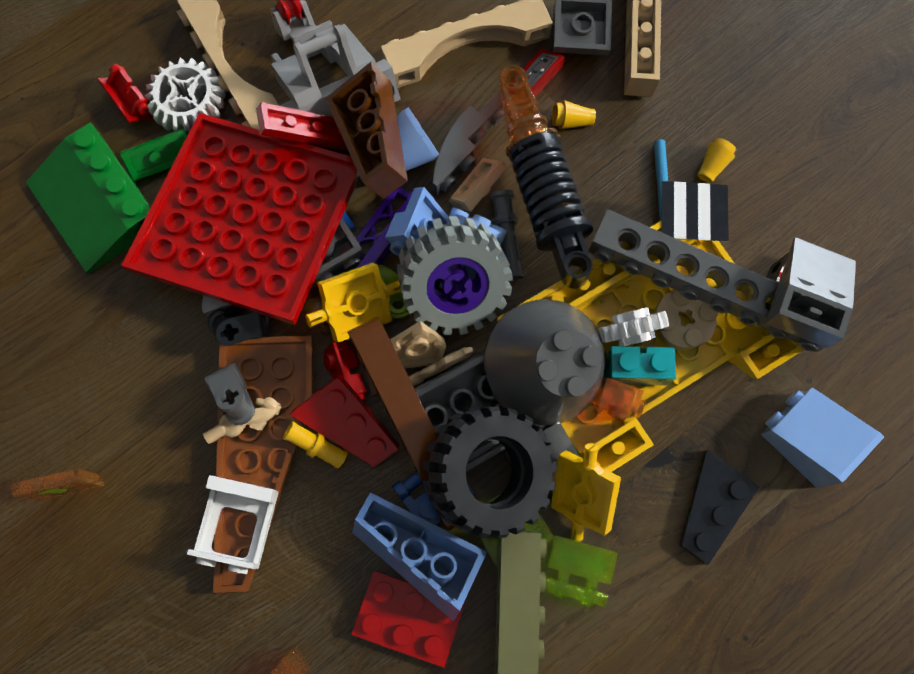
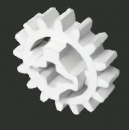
[599,307,669,346]

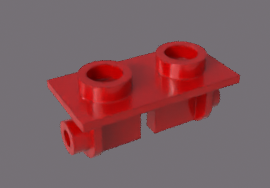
[98,64,154,123]
[323,341,367,401]

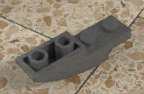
[433,93,506,198]

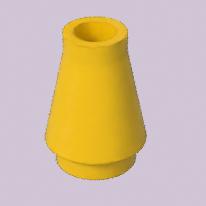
[552,100,596,129]
[697,138,736,183]

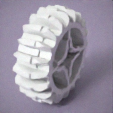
[145,58,225,133]

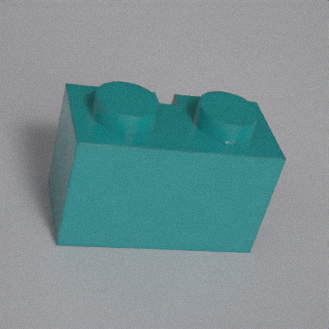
[605,346,676,385]

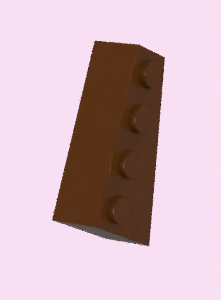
[325,62,408,199]

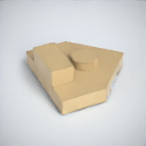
[390,321,446,368]

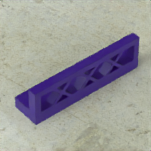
[338,187,414,275]

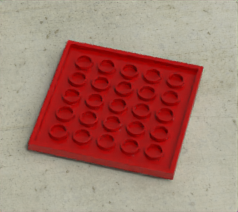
[121,113,360,325]

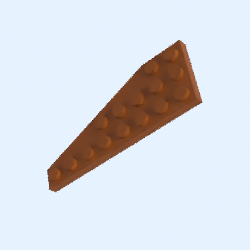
[213,336,313,593]

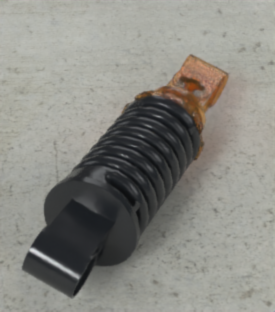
[499,65,593,289]

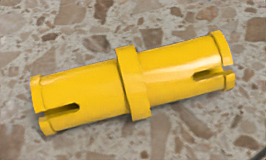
[283,421,348,469]

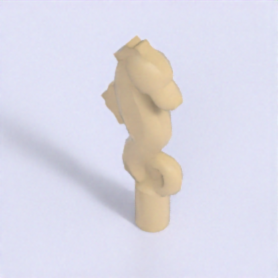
[408,347,473,387]
[203,397,282,444]

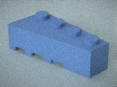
[352,492,487,621]

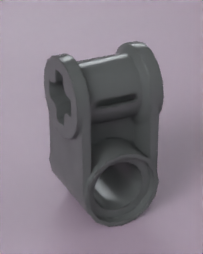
[205,362,255,425]

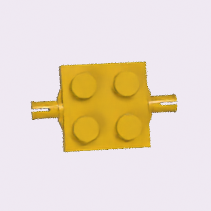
[305,262,402,343]
[551,443,621,542]

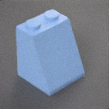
[761,387,884,488]

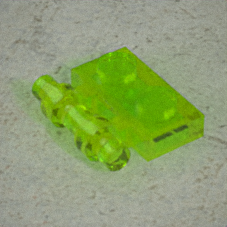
[545,536,618,607]

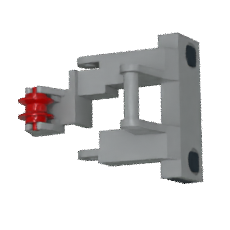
[270,0,401,117]

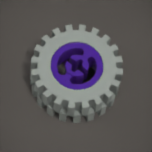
[397,216,513,335]

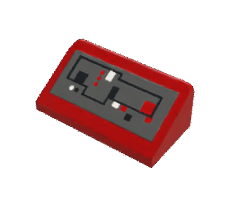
[506,49,565,105]

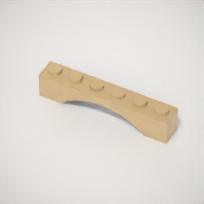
[176,0,279,130]
[381,0,553,88]

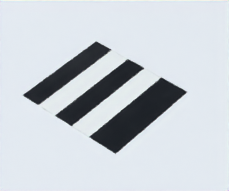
[662,181,729,242]

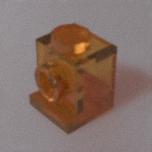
[592,378,645,420]

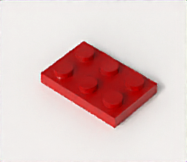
[351,571,465,668]

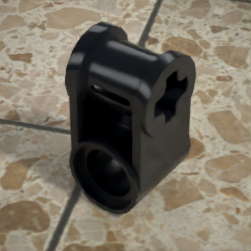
[207,306,271,346]

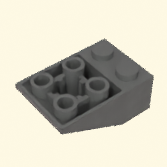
[765,238,856,348]

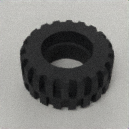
[422,407,557,539]

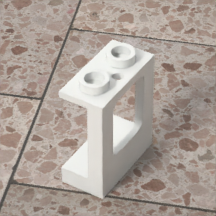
[187,475,279,574]

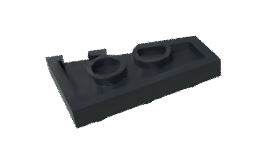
[679,450,759,565]

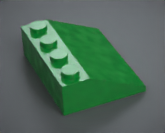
[26,122,151,274]

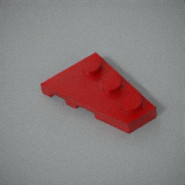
[290,374,399,467]

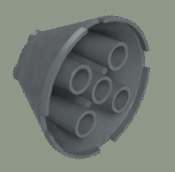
[484,299,606,425]

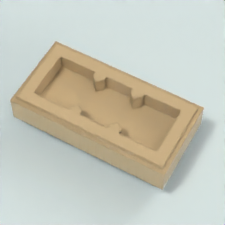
[449,158,506,212]

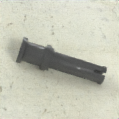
[488,190,524,281]

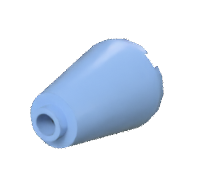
[397,107,439,171]

